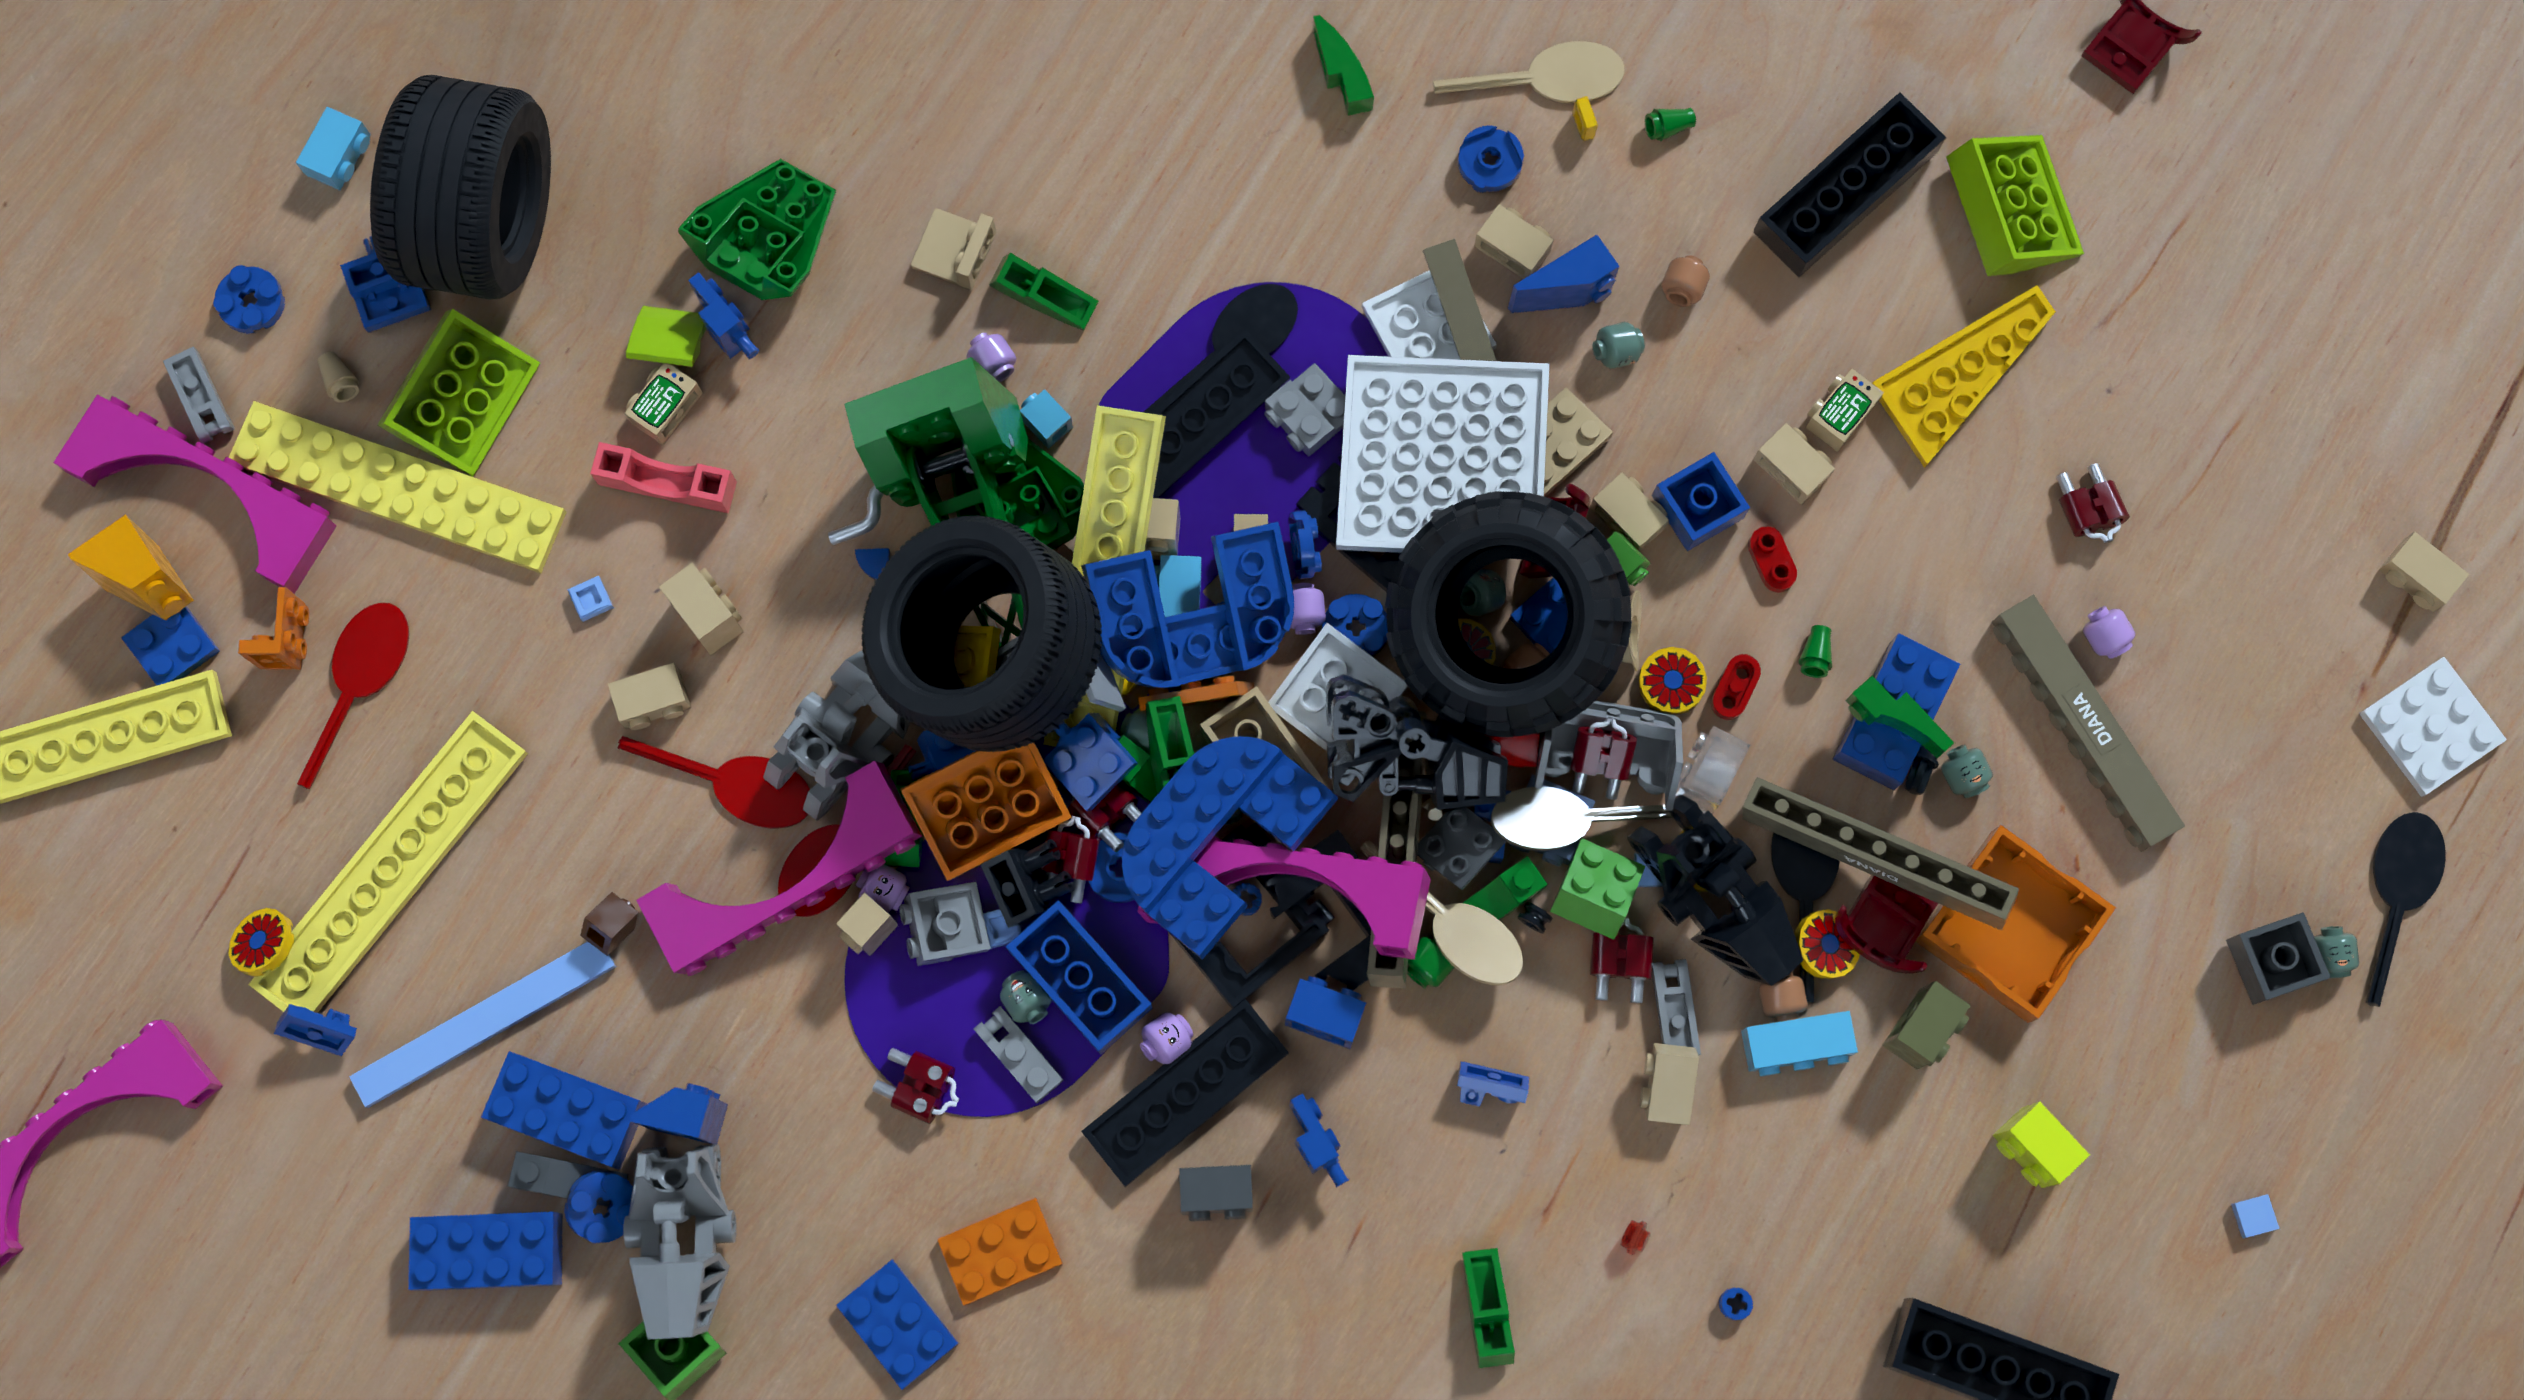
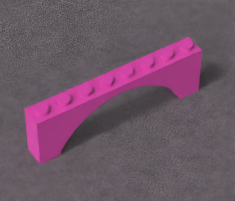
[53,394,336,594]
[636,760,922,976]
[1137,836,1431,960]
[0,1019,223,1268]

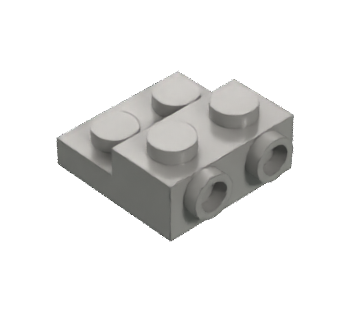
[1264,363,1345,457]
[900,882,991,966]

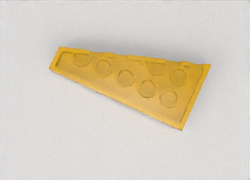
[1872,285,2056,468]

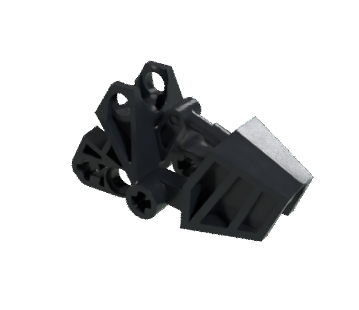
[1326,674,1508,810]
[1627,794,1803,986]

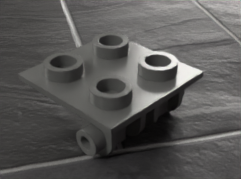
[1417,807,1507,890]

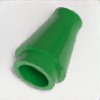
[1645,108,1696,141]
[1798,625,1832,678]

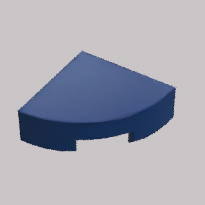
[855,548,890,580]

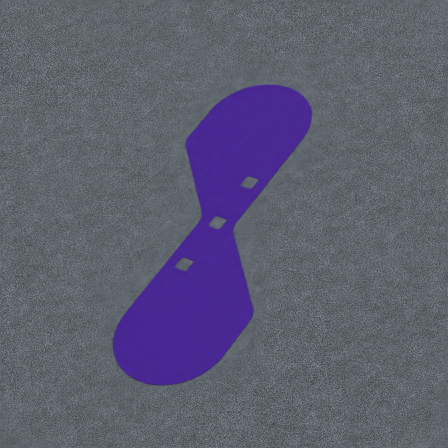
[844,282,1388,1117]

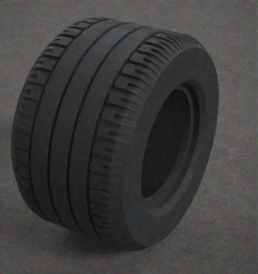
[370,75,551,300]
[861,516,1102,752]

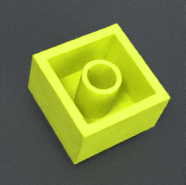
[1992,1102,2090,1188]

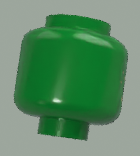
[1407,937,1455,989]

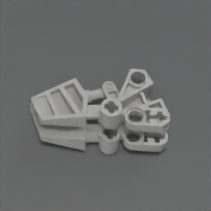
[763,650,910,821]
[623,1144,737,1339]

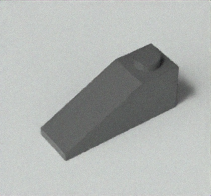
[508,1151,629,1207]

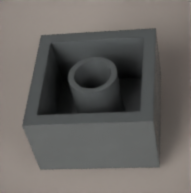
[2226,912,2331,1005]
[1179,1165,1253,1221]

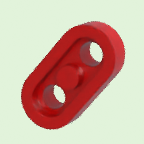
[1748,526,1797,593]
[1711,654,1761,720]

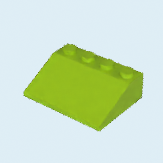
[1946,135,2084,276]
[377,309,540,476]

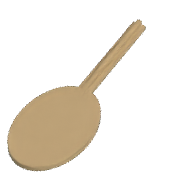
[1433,41,1625,103]
[1360,840,1523,985]

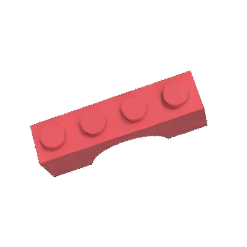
[590,442,737,514]

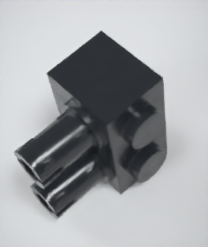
[980,839,1075,928]

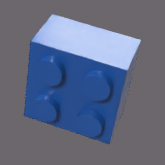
[1652,452,1750,551]
[1285,976,1367,1049]

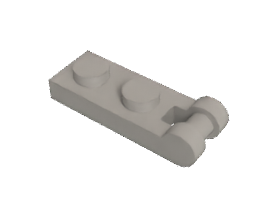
[163,347,235,444]
[1651,959,1701,1056]
[973,1006,1063,1103]

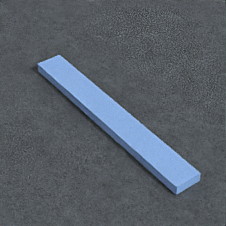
[349,942,616,1108]

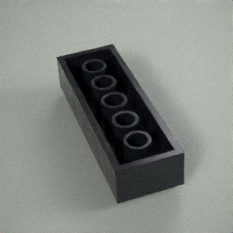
[1753,92,1946,277]
[1883,1298,2120,1400]

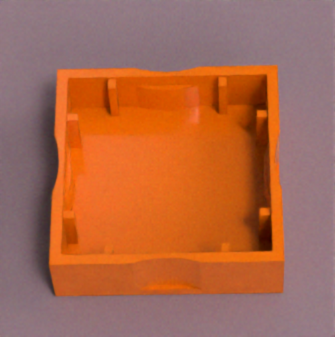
[1915,825,2116,1023]

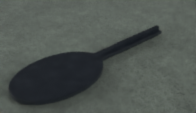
[1143,284,1298,414]
[2366,812,2446,1007]
[1771,832,1840,1003]

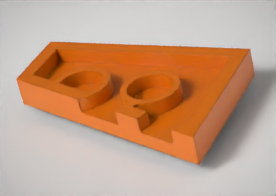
[1138,676,1254,711]

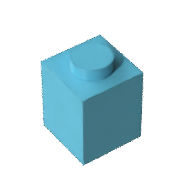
[1020,389,1073,449]

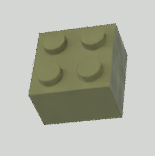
[1882,981,1971,1069]

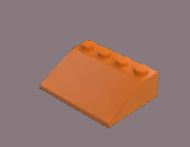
[900,743,1072,881]

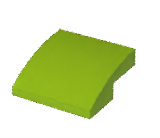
[626,306,707,367]

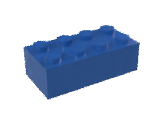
[1832,633,1960,791]
[1006,900,1153,1055]
[481,1051,647,1170]
[408,1212,563,1291]

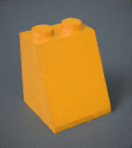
[68,514,194,620]

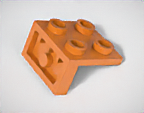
[238,587,309,669]

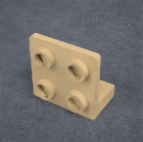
[911,209,997,290]

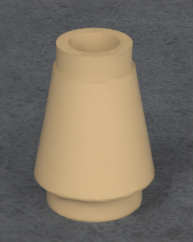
[317,352,359,402]

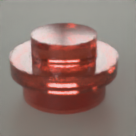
[1621,1220,1651,1255]

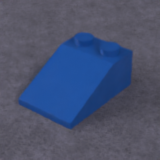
[1508,235,1620,313]

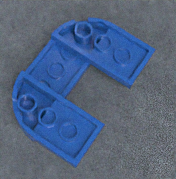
[1081,522,1294,688]
[1122,736,1339,960]

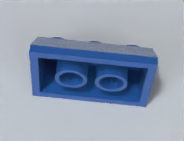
[629,1083,728,1145]

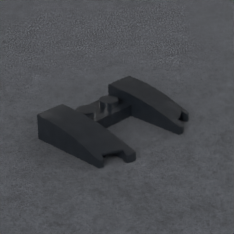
[1265,830,1420,991]

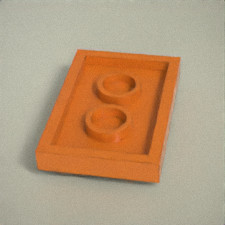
[937,1198,1063,1306]

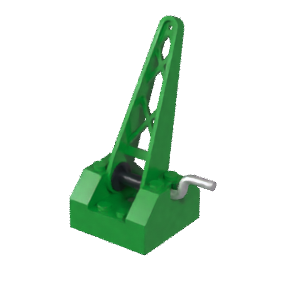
[828,357,1028,649]

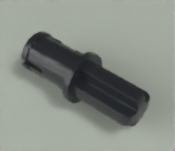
[1904,745,1939,795]

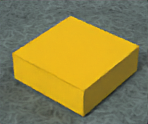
[1572,96,1598,141]

